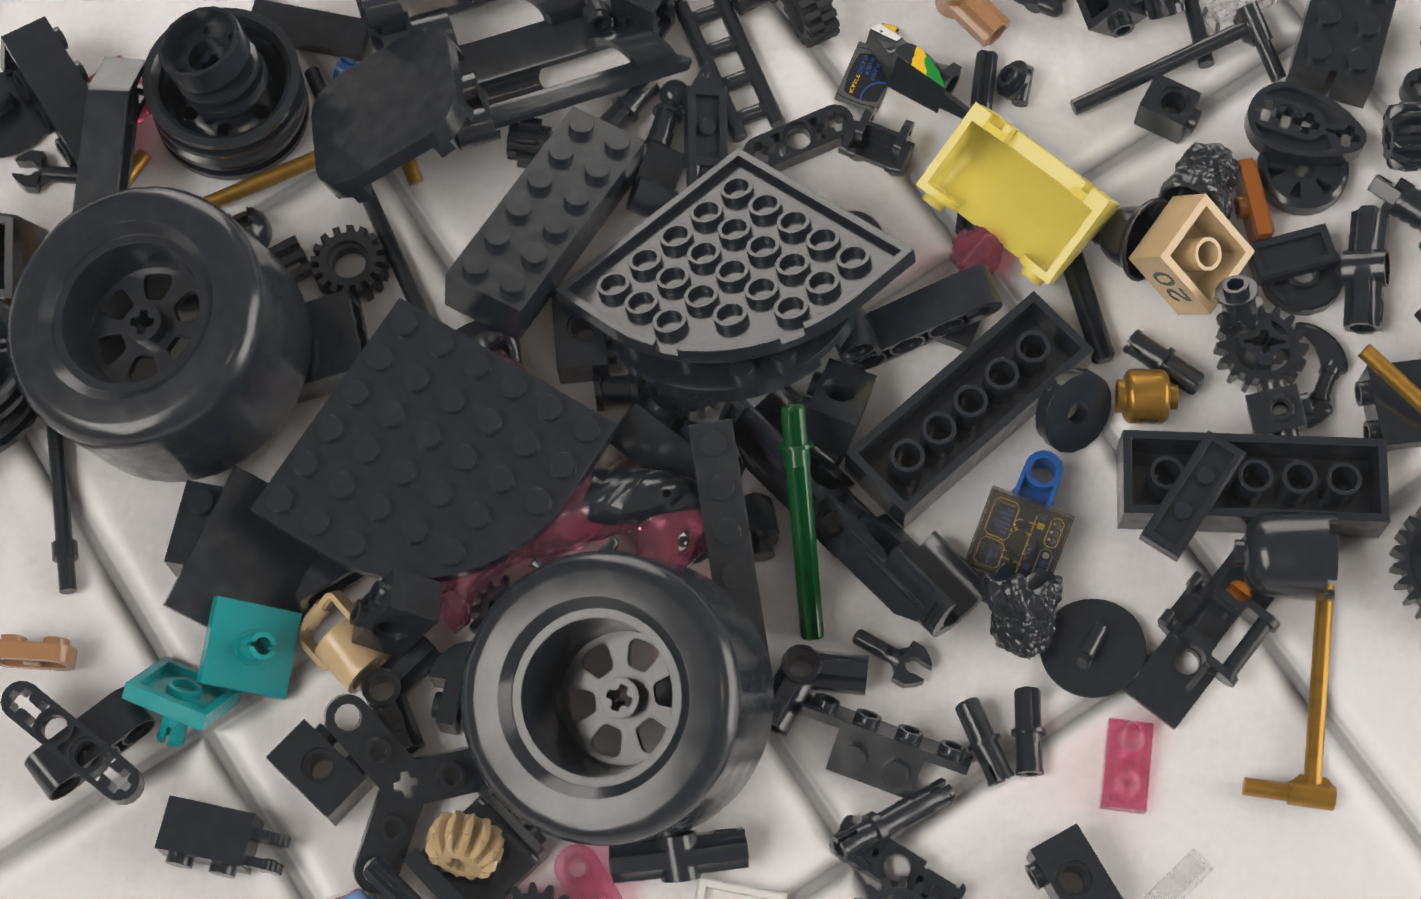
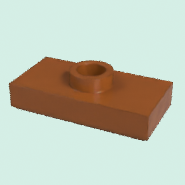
[1233,158,1274,243]

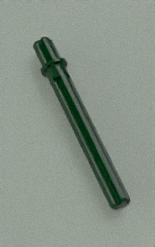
[778,404,824,641]

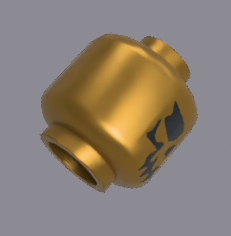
[1115,369,1179,425]

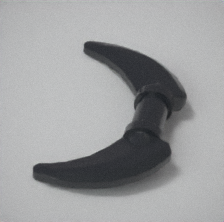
[1276,322,1348,429]

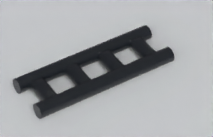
[674,0,786,143]

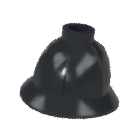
[1092,197,1169,282]

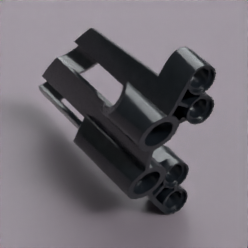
[356,0,692,151]

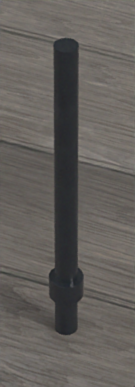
[46,424,79,594]

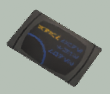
[834,41,888,113]

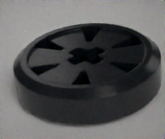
[1256,126,1349,216]

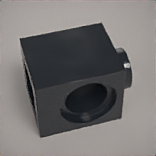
[1134,73,1203,144]

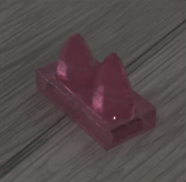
[1099,718,1154,814]

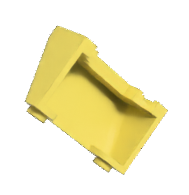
[916,102,1120,287]

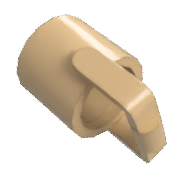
[297,590,392,694]

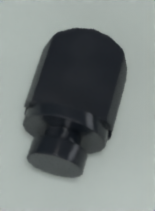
[744,492,780,562]

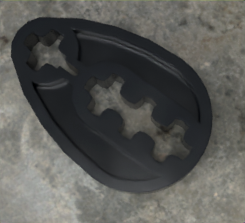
[1244,82,1367,166]

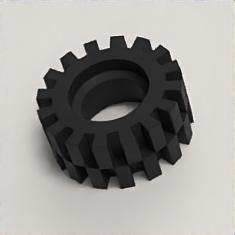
[781,0,840,48]
[310,225,390,302]

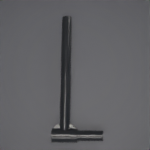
[1070,0,1287,115]

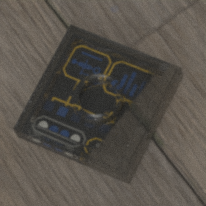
[965,485,1076,577]

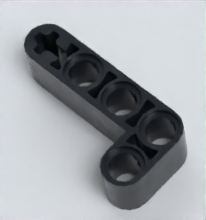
[836,264,1003,371]

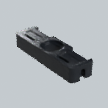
[829,815,966,899]

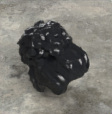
[1158,142,1239,220]
[979,562,1063,660]

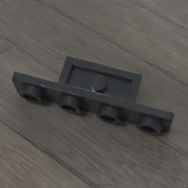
[798,693,974,798]

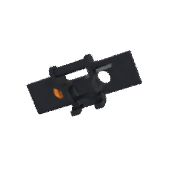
[1124,536,1280,730]

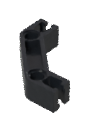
[72,56,146,213]

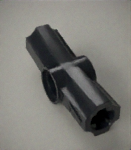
[1341,205,1390,334]
[609,827,749,883]

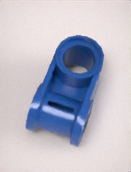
[1011,450,1063,509]

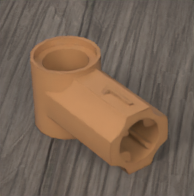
[935,0,1010,47]

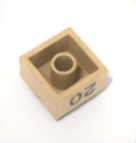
[1129,193,1255,315]

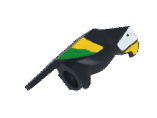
[866,23,971,119]

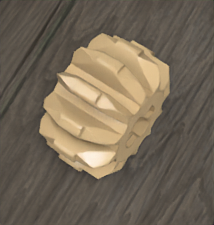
[425,810,505,880]

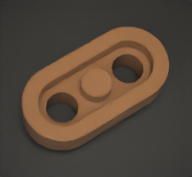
[0,634,78,671]

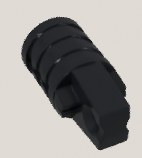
[1367,174,1421,234]

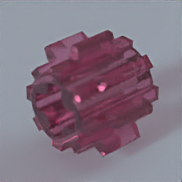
[949,225,1004,275]

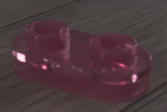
[554,844,622,899]

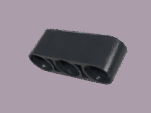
[24,687,156,801]

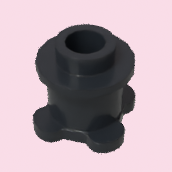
[1215,275,1264,330]

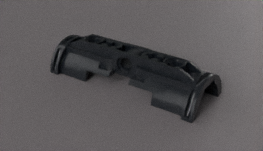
[718,385,986,637]

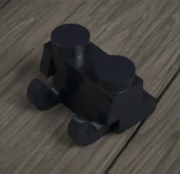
[838,105,915,177]

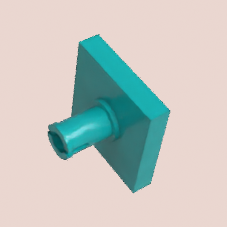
[196,596,302,700]
[122,656,242,747]

